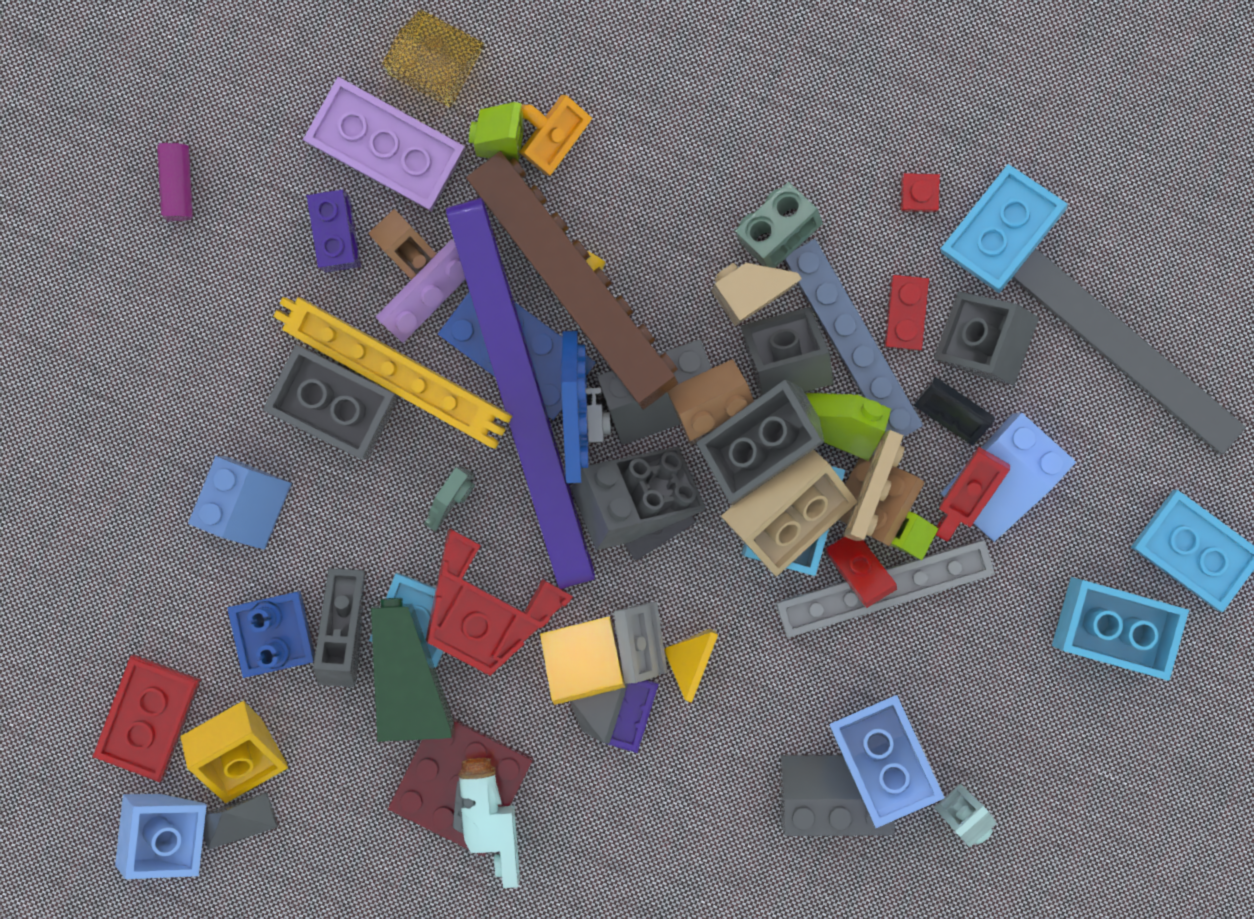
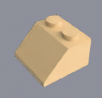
[711,263,802,326]

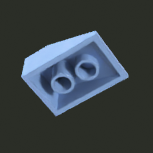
[940,413,1076,542]
[829,695,945,828]

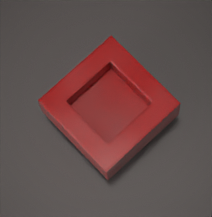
[900,173,940,212]

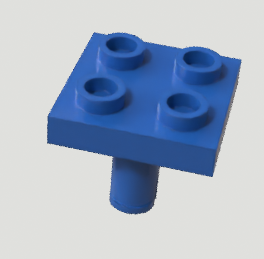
[227,590,315,678]

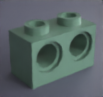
[735,181,823,268]

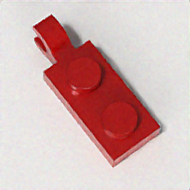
[936,446,1010,542]

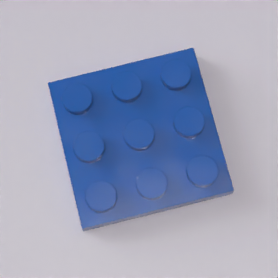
[561,331,589,483]

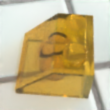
[382,9,485,108]

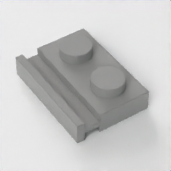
[586,388,611,443]
[614,602,668,684]

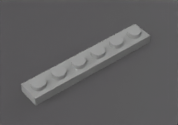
[776,539,995,638]

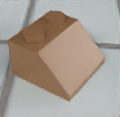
[667,359,754,446]

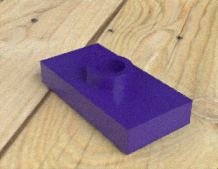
[605,679,659,754]

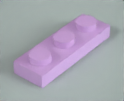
[376,239,466,343]

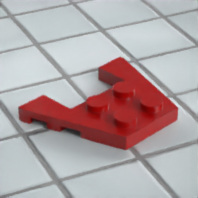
[425,528,573,676]

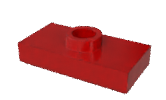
[825,537,897,608]

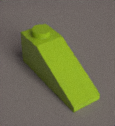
[805,393,891,461]

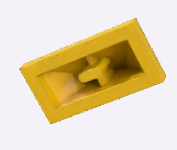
[664,628,718,703]

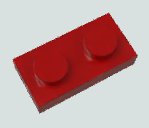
[884,275,929,351]

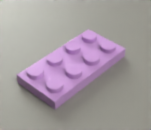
[303,77,466,212]

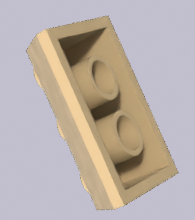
[721,450,858,577]

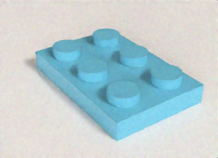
[940,164,1068,293]
[1131,490,1254,613]

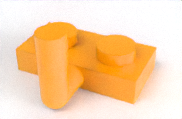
[519,95,593,176]

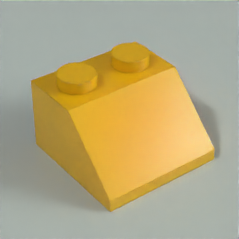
[180,700,288,803]

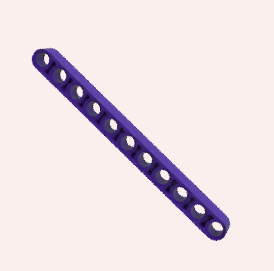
[446,197,595,589]

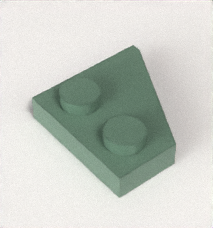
[424,467,475,532]

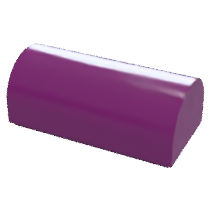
[157,143,193,222]

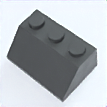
[597,339,711,445]
[696,380,824,505]
[780,754,895,836]

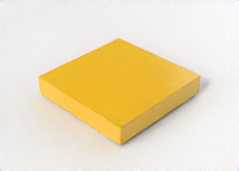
[540,616,625,705]

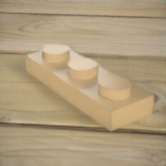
[843,430,904,541]

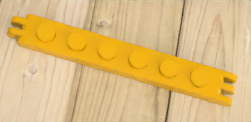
[273,297,512,449]

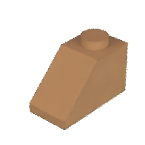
[368,209,437,280]

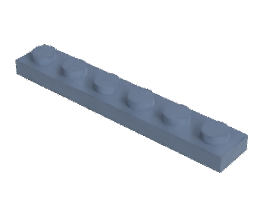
[784,239,924,437]

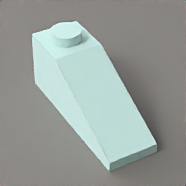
[934,784,997,847]

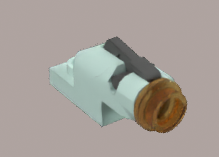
[453,758,520,888]

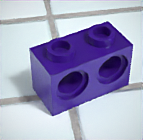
[306,189,361,273]

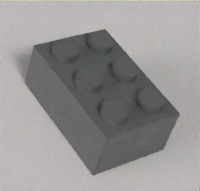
[263,344,400,460]

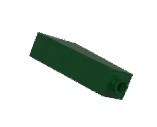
[371,598,455,742]

